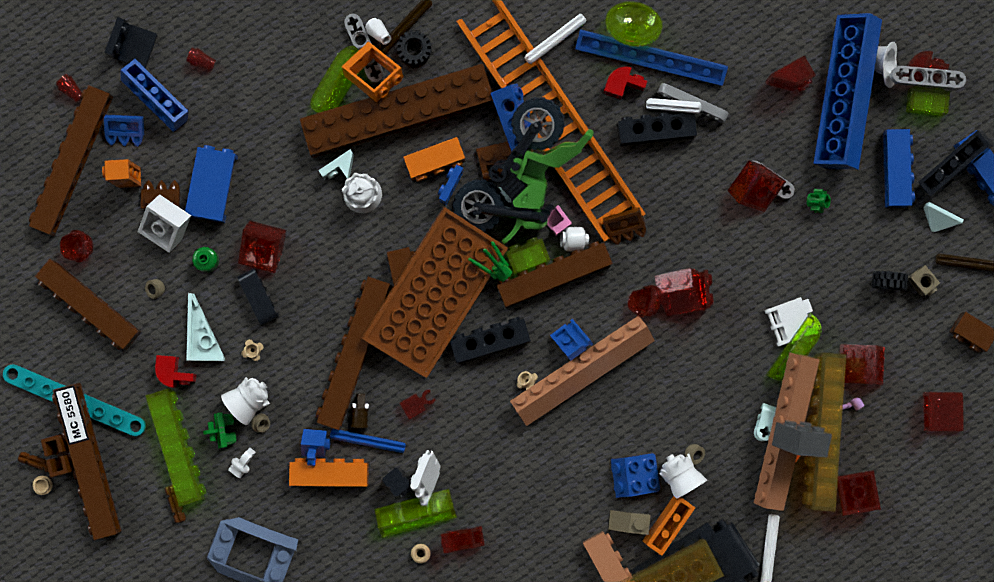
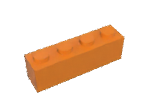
[289,458,369,487]

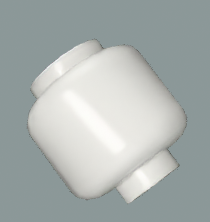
[560,227,589,251]

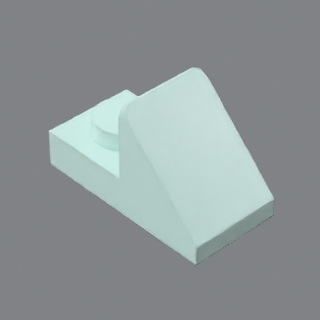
[318,149,354,179]

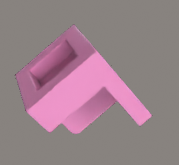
[547,205,572,236]

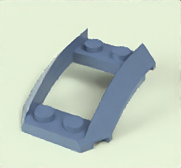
[206,517,298,582]

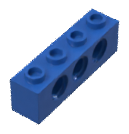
[121,59,188,132]
[491,84,531,151]

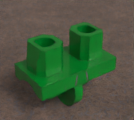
[203,412,236,448]

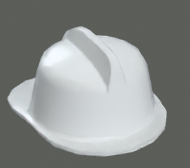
[875,42,897,88]

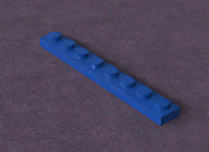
[575,29,728,86]

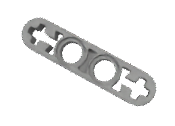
[344,14,384,83]
[890,66,966,90]
[657,83,729,123]

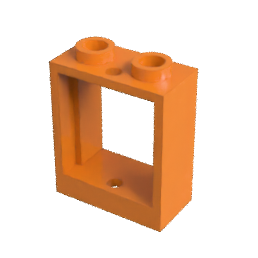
[342,41,403,102]

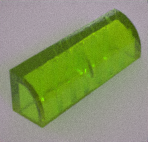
[374,489,457,538]

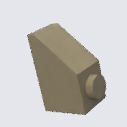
[608,510,650,535]

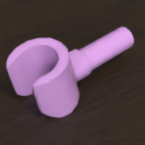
[835,398,864,412]

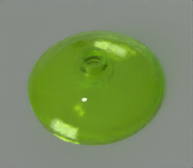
[605,1,662,47]

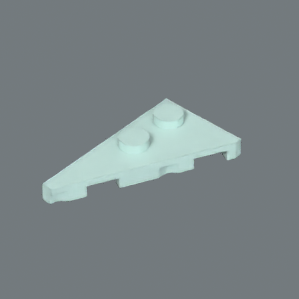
[187,293,225,361]

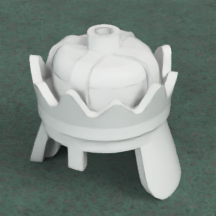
[342,173,382,213]
[221,377,270,425]
[659,453,707,498]

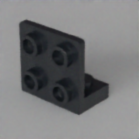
[104,17,158,68]

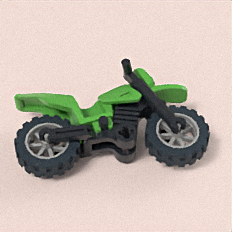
[453,97,594,244]

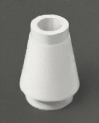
[365,18,391,45]

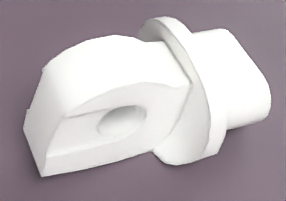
[228,448,256,478]

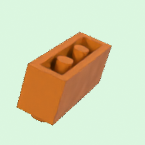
[404,137,466,182]
[102,159,141,188]
[642,496,696,555]

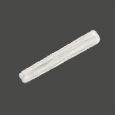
[525,14,586,64]
[760,514,780,582]

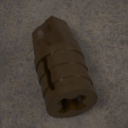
[351,393,369,428]

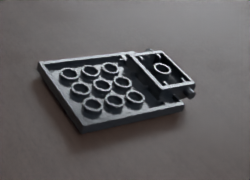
[629,518,760,582]

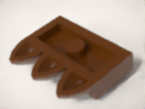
[141,180,180,209]
[603,207,646,244]

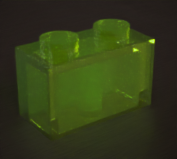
[906,86,950,117]
[506,237,550,275]

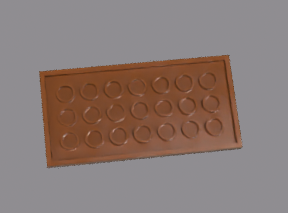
[361,207,508,378]

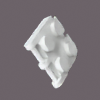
[764,297,819,346]
[410,450,441,506]

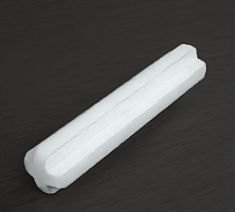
[646,98,701,114]

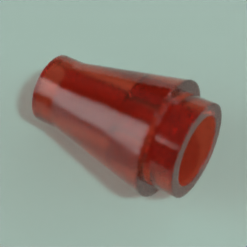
[186,47,216,70]
[56,74,82,102]

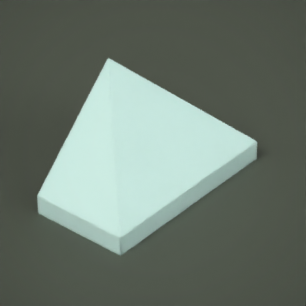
[923,202,964,232]

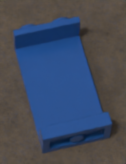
[185,145,238,223]

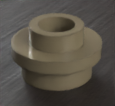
[251,413,270,432]

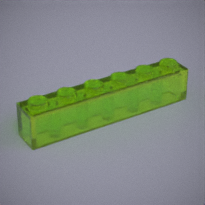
[145,388,206,507]

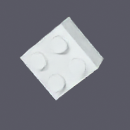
[138,195,191,253]

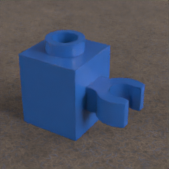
[301,429,330,466]

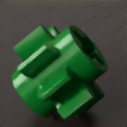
[807,189,831,213]

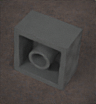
[772,420,832,457]

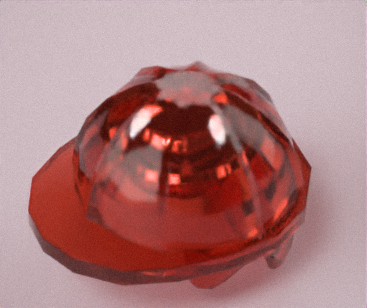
[60,230,94,262]
[628,285,661,317]

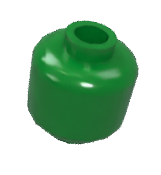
[192,247,219,272]

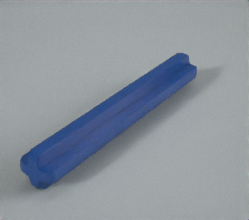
[330,429,406,453]

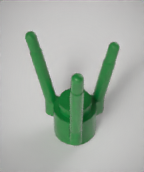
[468,241,512,282]

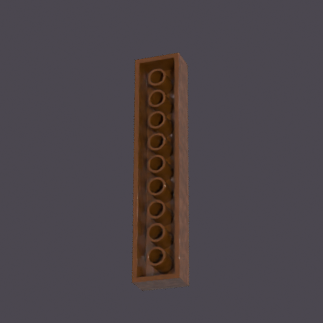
[300,64,494,158]

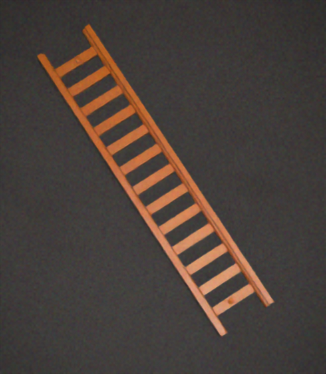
[456,0,645,242]

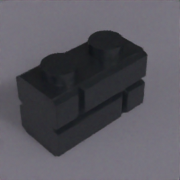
[382,467,412,497]

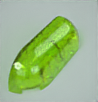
[311,46,359,113]
[766,312,822,381]

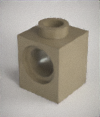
[908,265,940,296]

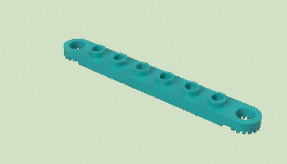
[3,364,146,436]

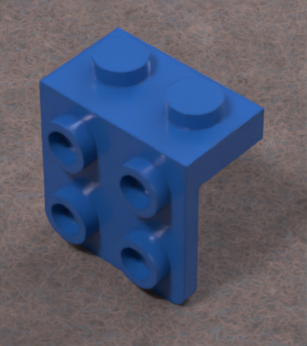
[611,453,660,498]

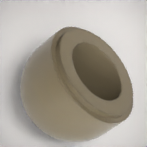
[145,279,165,299]
[685,444,705,465]

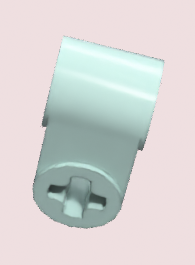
[754,403,776,441]

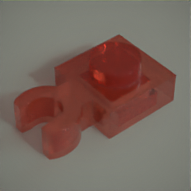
[400,390,436,420]

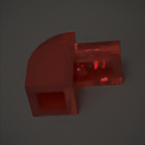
[903,51,949,82]
[441,526,485,553]

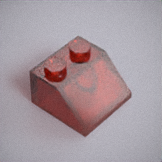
[765,55,816,92]
[727,160,786,212]
[238,221,286,273]
[655,268,704,316]
[836,470,881,516]

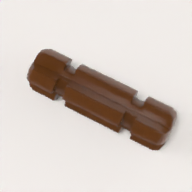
[18,452,49,472]
[165,485,186,523]

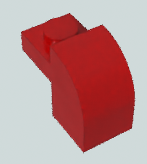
[603,67,647,99]
[155,355,197,388]

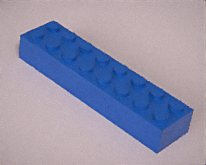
[814,13,882,170]

